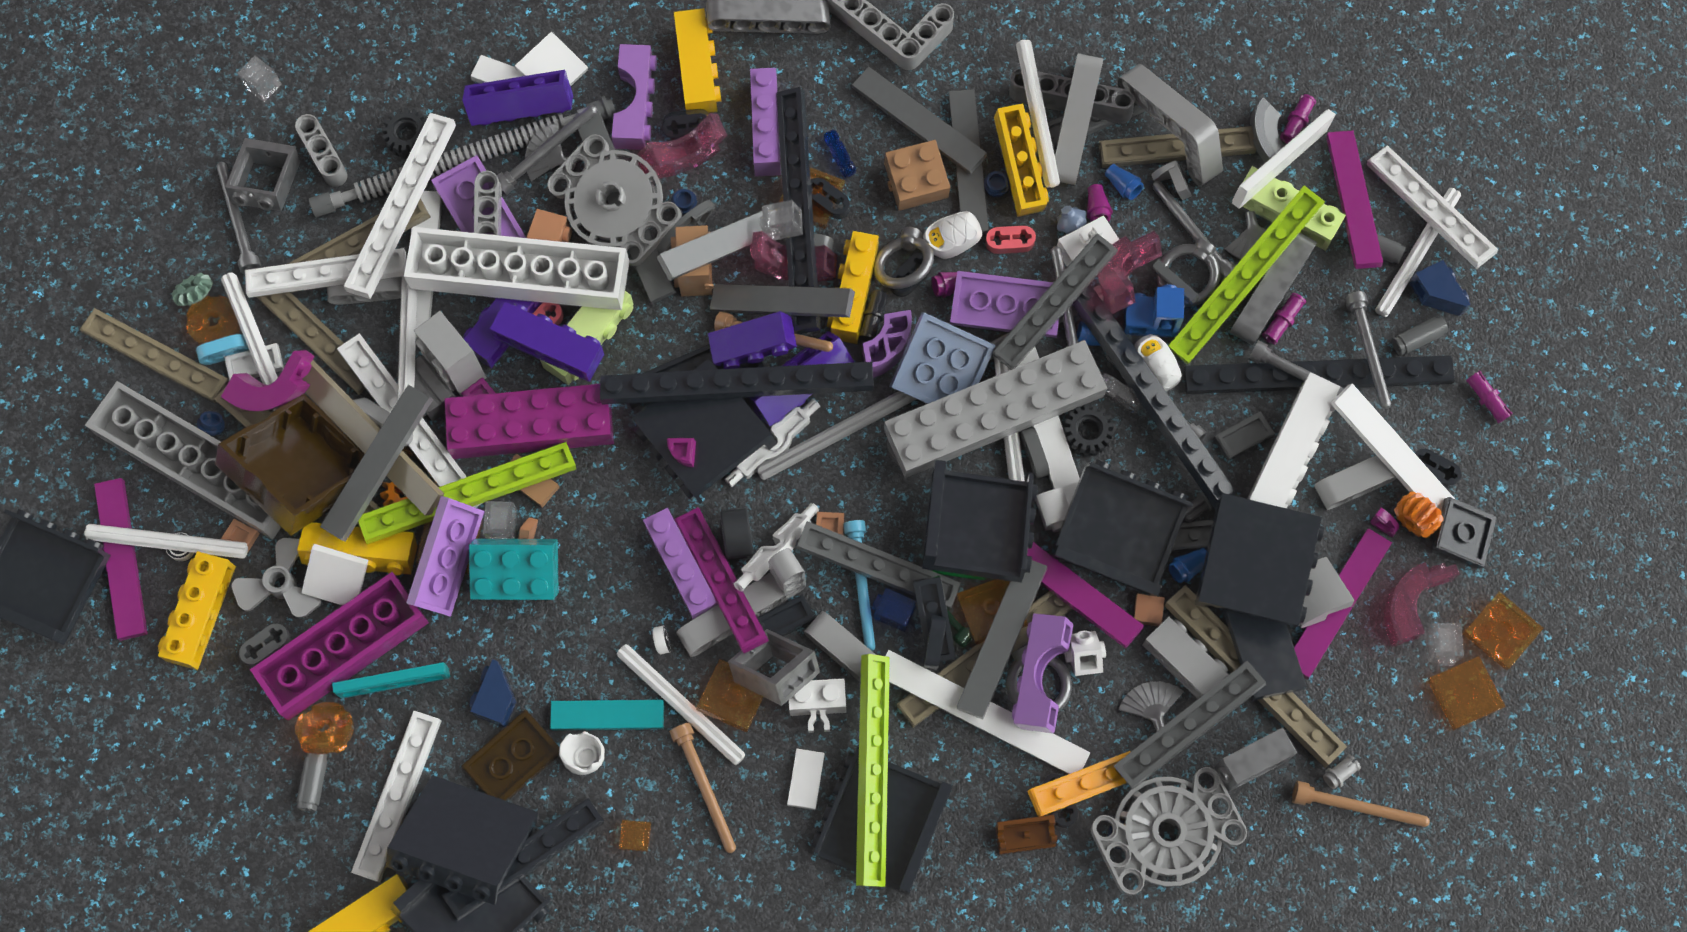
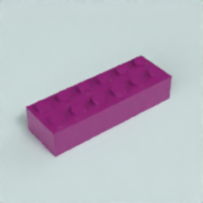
[445,384,614,459]
[250,572,429,721]

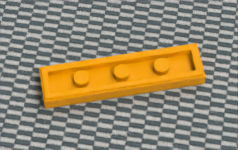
[1028,751,1130,817]

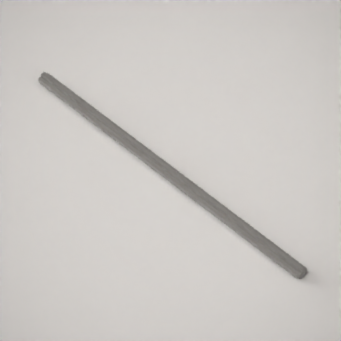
[756,272,1131,480]

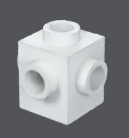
[1064,631,1106,676]

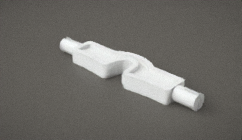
[725,399,820,487]
[734,503,819,592]

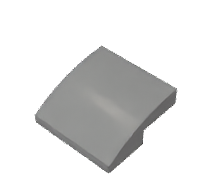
[1299,557,1355,628]

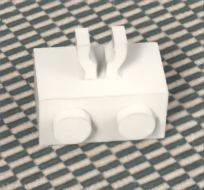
[1057,216,1120,267]
[789,679,846,733]

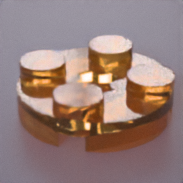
[186,295,241,345]
[295,702,354,754]

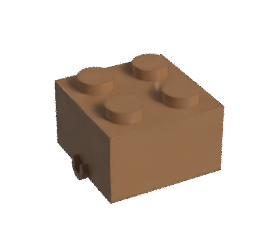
[884,140,950,211]
[671,225,714,297]

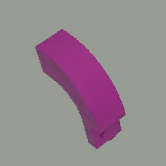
[221,350,315,411]

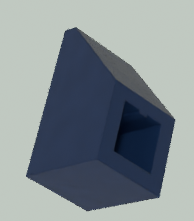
[1409,260,1471,316]
[469,659,517,728]

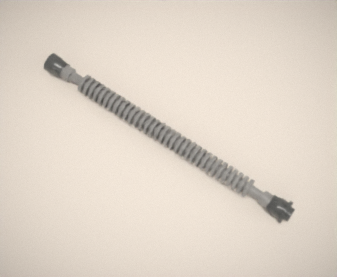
[309,96,616,218]

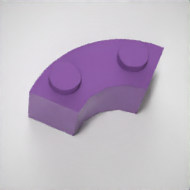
[862,310,912,378]

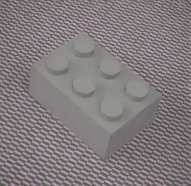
[414,311,486,397]

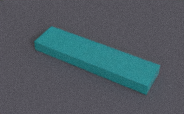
[332,662,450,699]
[550,700,664,730]

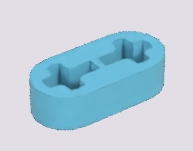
[196,334,249,365]

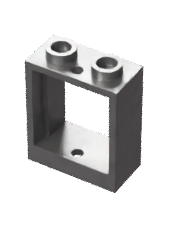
[225,138,300,211]
[728,629,820,706]
[1213,727,1297,792]

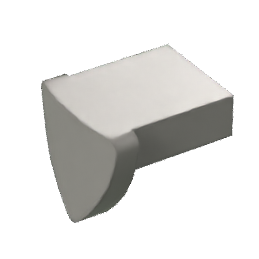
[1151,160,1192,200]

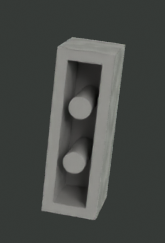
[1142,617,1229,699]

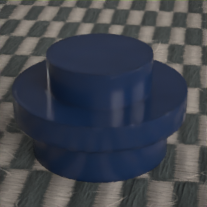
[984,171,1010,197]
[671,189,697,215]
[197,411,225,436]

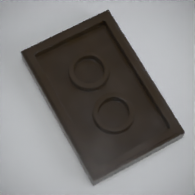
[461,709,560,801]

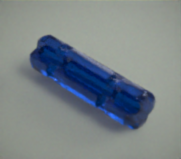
[824,130,856,178]

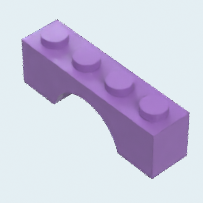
[612,44,657,150]
[750,68,781,176]
[643,508,718,619]
[1012,613,1073,734]

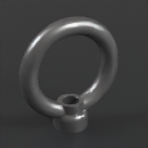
[873,227,934,289]
[1156,238,1220,307]
[1006,645,1072,712]

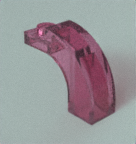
[637,113,727,178]
[750,231,837,281]
[1098,231,1162,314]
[1384,562,1460,647]

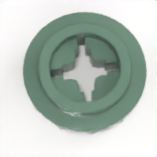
[171,273,213,306]

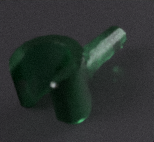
[947,610,972,648]

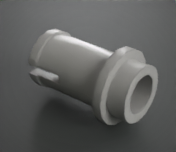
[1323,755,1361,789]

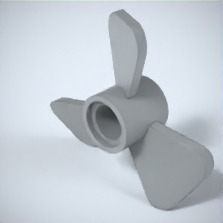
[232,538,322,618]

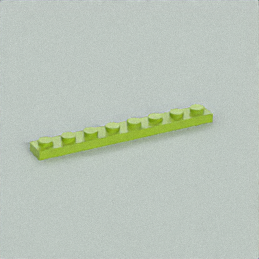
[1168,185,1325,364]
[358,442,576,544]
[856,654,890,887]

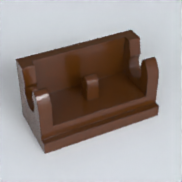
[995,815,1057,855]

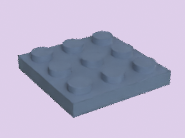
[889,312,996,404]

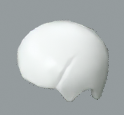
[559,731,605,775]

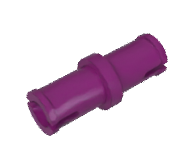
[1280,94,1316,144]
[1262,293,1306,345]
[1466,371,1513,424]

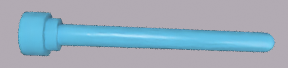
[843,520,875,651]

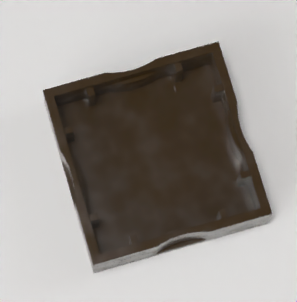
[215,394,365,536]

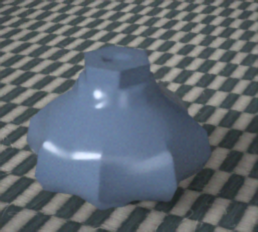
[1057,206,1087,234]

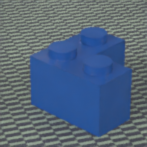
[1123,285,1184,338]

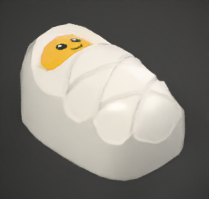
[923,211,982,259]
[1134,334,1182,391]

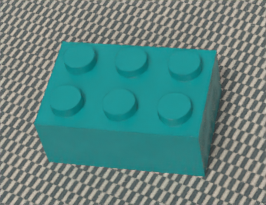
[469,539,559,600]

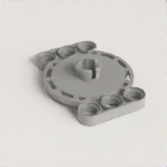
[547,134,682,266]
[1091,767,1247,896]

